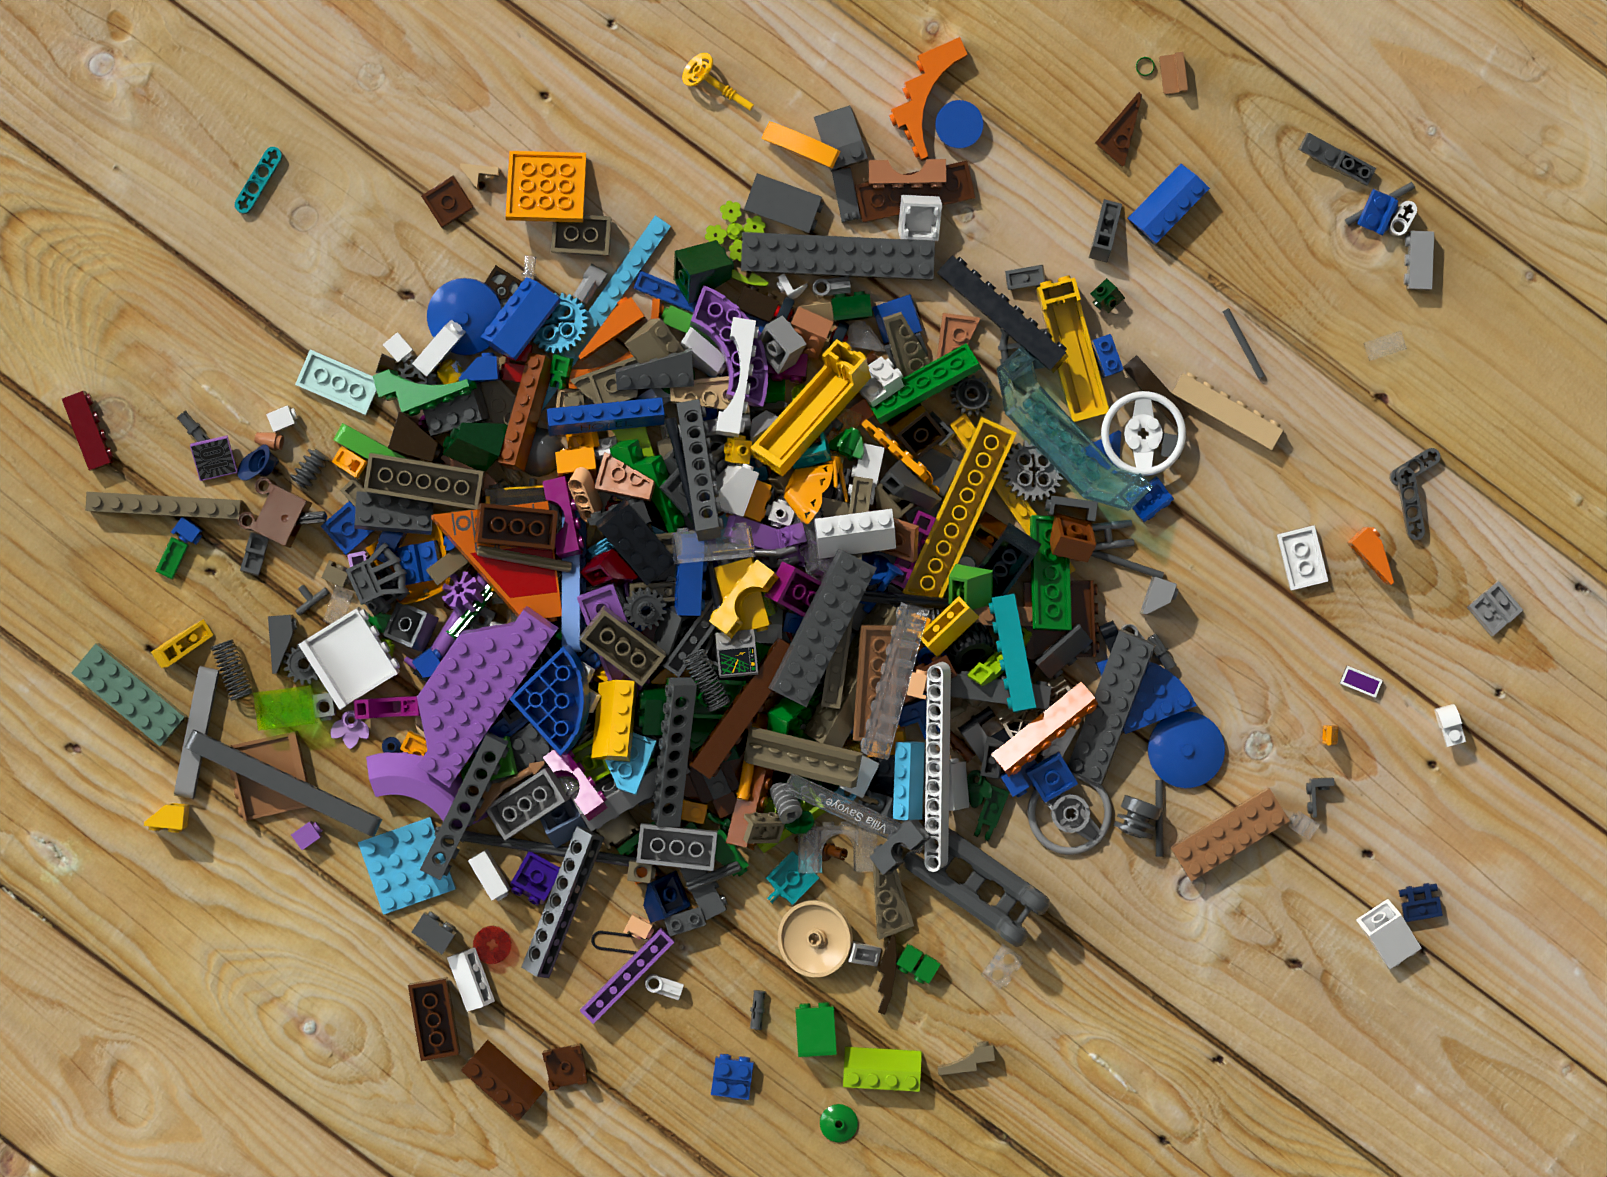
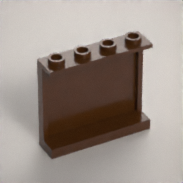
[1023,580,1099,659]

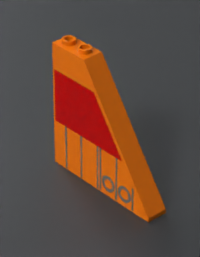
[431,501,562,622]

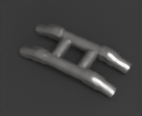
[1092,520,1134,551]
[728,544,799,569]

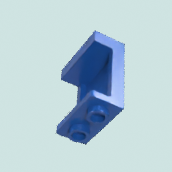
[1091,334,1123,378]

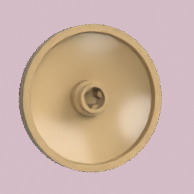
[778,900,853,977]

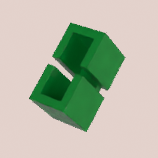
[896,943,941,984]

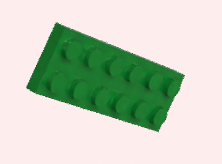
[866,343,982,424]
[1030,515,1072,632]

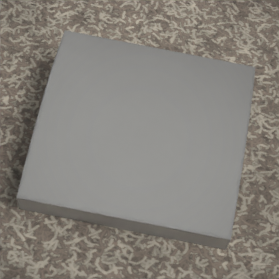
[1467,581,1523,637]

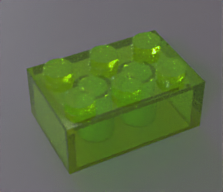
[253,685,318,731]

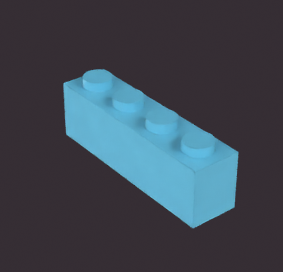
[893,741,925,820]

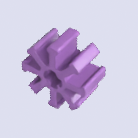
[442,572,484,615]

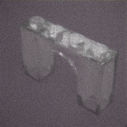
[798,821,877,873]

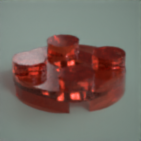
[473,925,512,964]

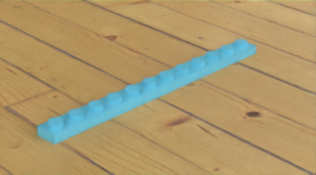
[541,215,671,413]

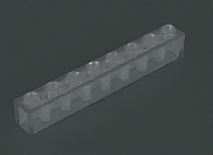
[861,602,929,760]

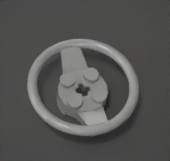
[1028,772,1112,855]

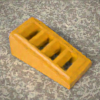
[1322,725,1338,746]

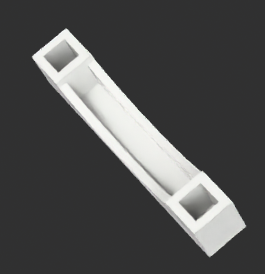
[716,317,759,437]

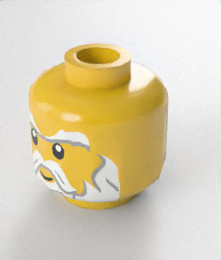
[437,358,464,385]

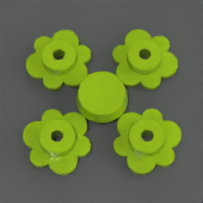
[705,201,766,262]

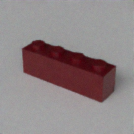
[62,391,114,471]

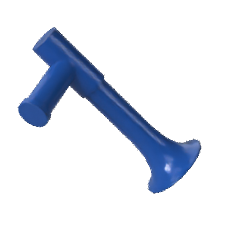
[859,563,904,613]

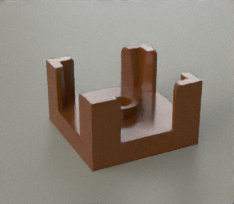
[542,1043,588,1091]

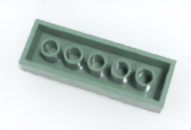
[71,643,187,747]

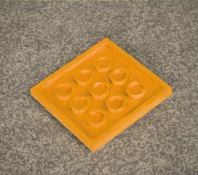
[505,151,586,223]

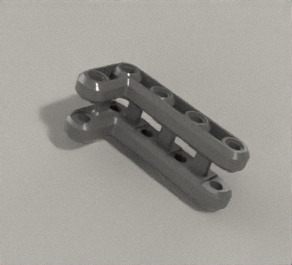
[903,820,1050,947]

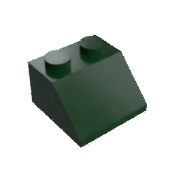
[831,291,873,323]

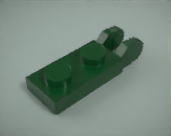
[973,785,1009,842]

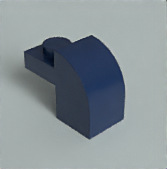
[374,531,407,563]

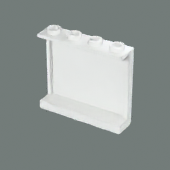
[298,607,400,710]

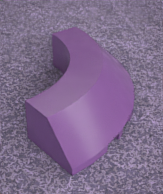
[690,285,768,407]
[366,752,489,827]

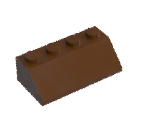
[461,1039,545,1121]

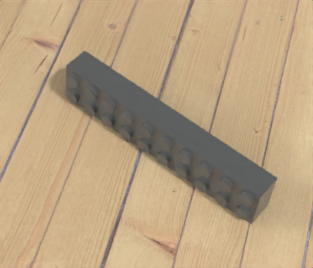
[741,232,935,281]

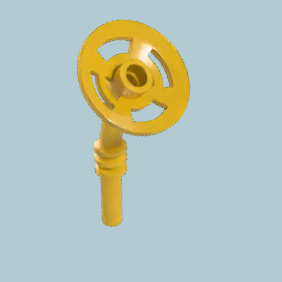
[682,53,754,111]

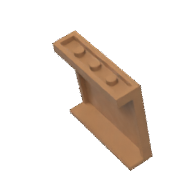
[230,731,308,821]

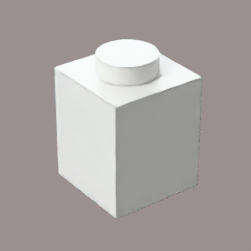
[383,332,414,363]
[266,405,298,432]

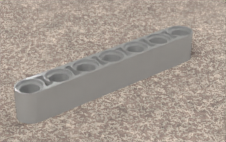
[174,666,219,799]

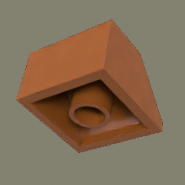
[1050,513,1096,563]

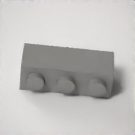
[1404,231,1434,290]

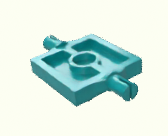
[765,850,820,905]

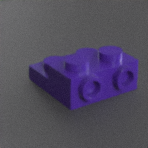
[509,851,560,905]

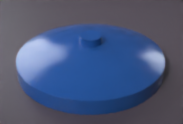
[427,278,503,355]
[1148,711,1225,788]

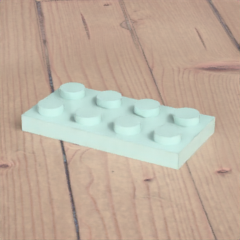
[295,350,377,415]

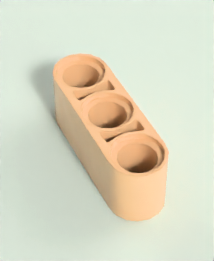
[568,467,603,523]

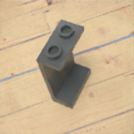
[744,173,824,234]

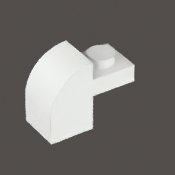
[1434,704,1466,747]

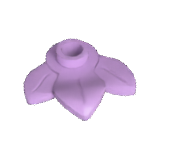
[331,710,369,749]

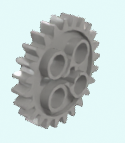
[1001,439,1064,502]

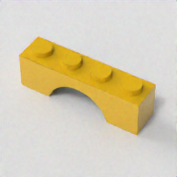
[709,560,779,639]

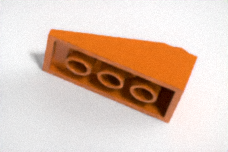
[578,297,645,361]

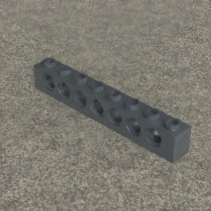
[677,399,724,542]
[651,677,697,827]
[420,731,510,880]
[521,826,605,978]

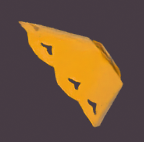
[784,464,833,524]

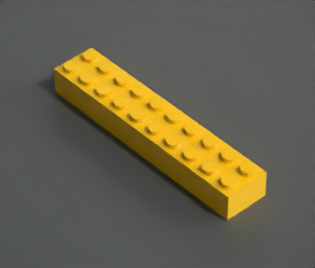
[902,416,1017,597]

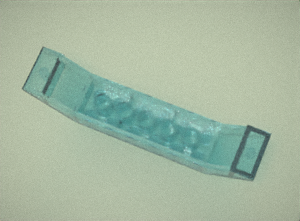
[997,346,1153,511]

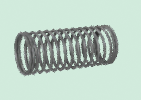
[210,639,253,701]
[683,649,730,711]

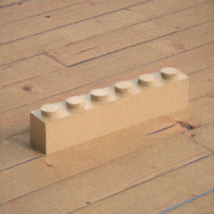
[1171,372,1283,451]

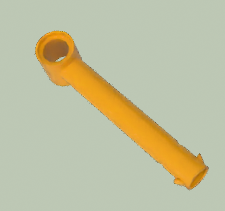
[736,712,768,800]

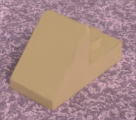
[460,163,500,190]

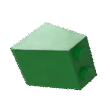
[795,1002,837,1057]

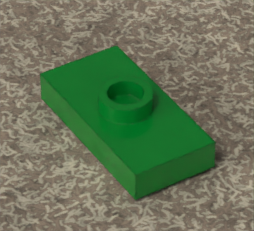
[155,537,189,580]

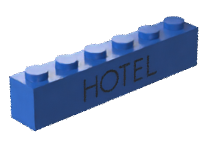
[547,397,664,436]

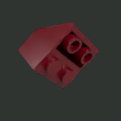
[580,549,638,587]

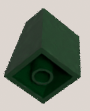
[673,240,734,304]
[443,422,508,471]

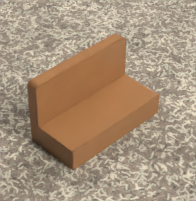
[1159,52,1188,94]

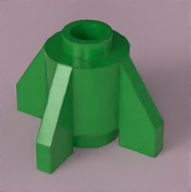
[829,427,865,461]

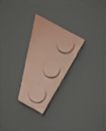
[937,313,980,359]
[595,452,656,501]

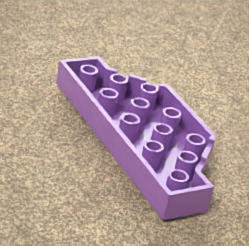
[417,606,558,787]

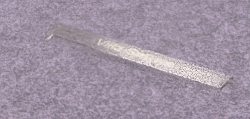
[783,773,925,854]

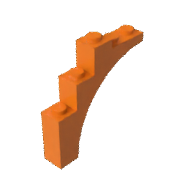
[889,37,968,161]

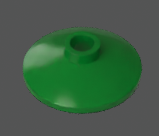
[820,1104,858,1142]

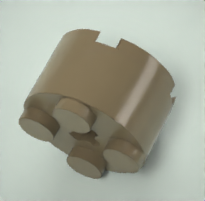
[596,810,640,850]

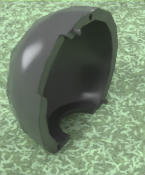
[524,427,563,477]

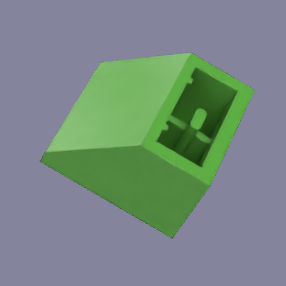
[949,564,993,610]

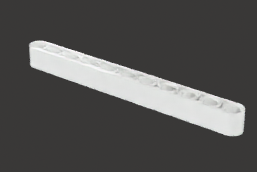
[925,662,951,872]

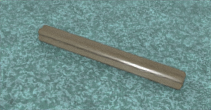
[477,545,572,573]

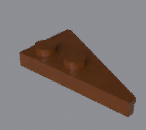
[1095,92,1142,167]

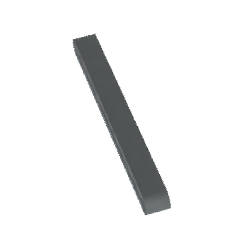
[185,730,382,837]

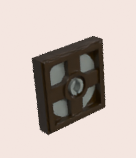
[485,265,522,307]

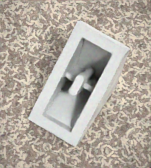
[848,941,882,967]

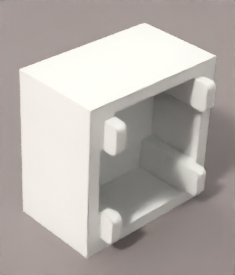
[898,195,942,241]

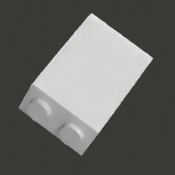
[704,463,759,517]
[1356,899,1422,969]

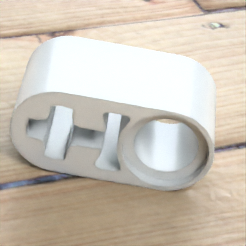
[1388,201,1417,237]

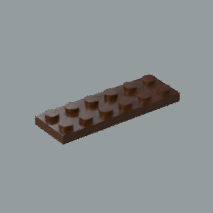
[855,161,975,223]

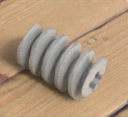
[770,783,803,824]

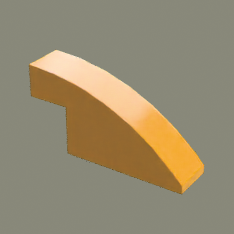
[761,121,841,169]

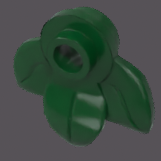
[967,770,993,808]
[707,809,731,833]

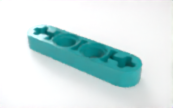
[235,147,283,214]

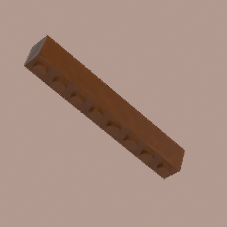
[689,638,790,779]

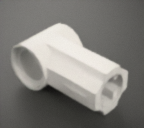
[645,974,684,1000]

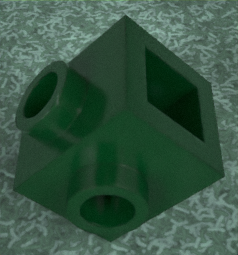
[1090,278,1125,313]

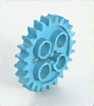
[533,292,590,355]

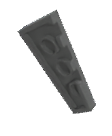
[615,348,694,390]

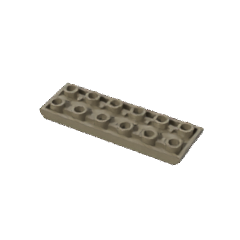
[744,726,863,788]

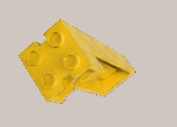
[1036,275,1109,423]
[751,339,871,477]

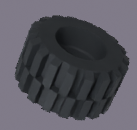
[945,622,995,670]

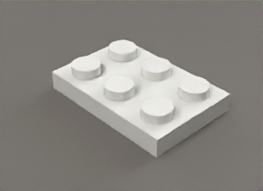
[1277,525,1328,590]

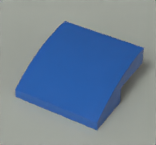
[872,294,923,344]

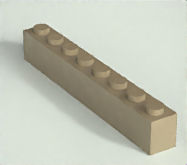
[85,492,243,519]

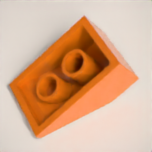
[1347,527,1394,585]

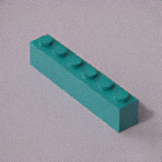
[989,594,1036,713]

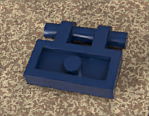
[1398,883,1443,922]

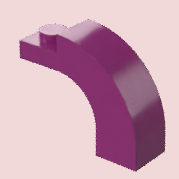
[354,696,420,719]

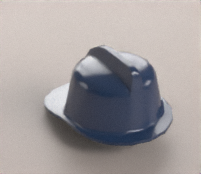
[237,444,279,481]

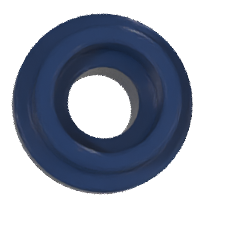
[382,737,401,753]

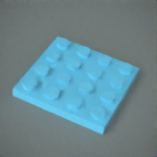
[358,817,456,915]

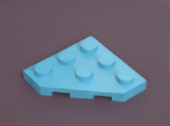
[605,732,657,796]

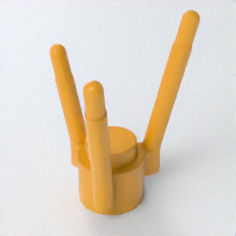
[820,456,849,503]

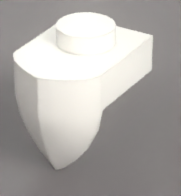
[776,274,808,300]

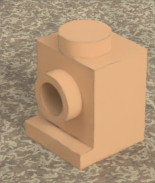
[907,669,927,699]
[623,912,655,939]

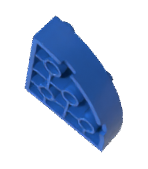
[509,645,590,756]
[1095,659,1197,734]

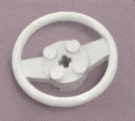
[1101,391,1186,476]

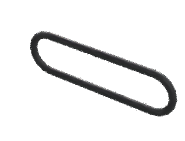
[591,931,651,954]

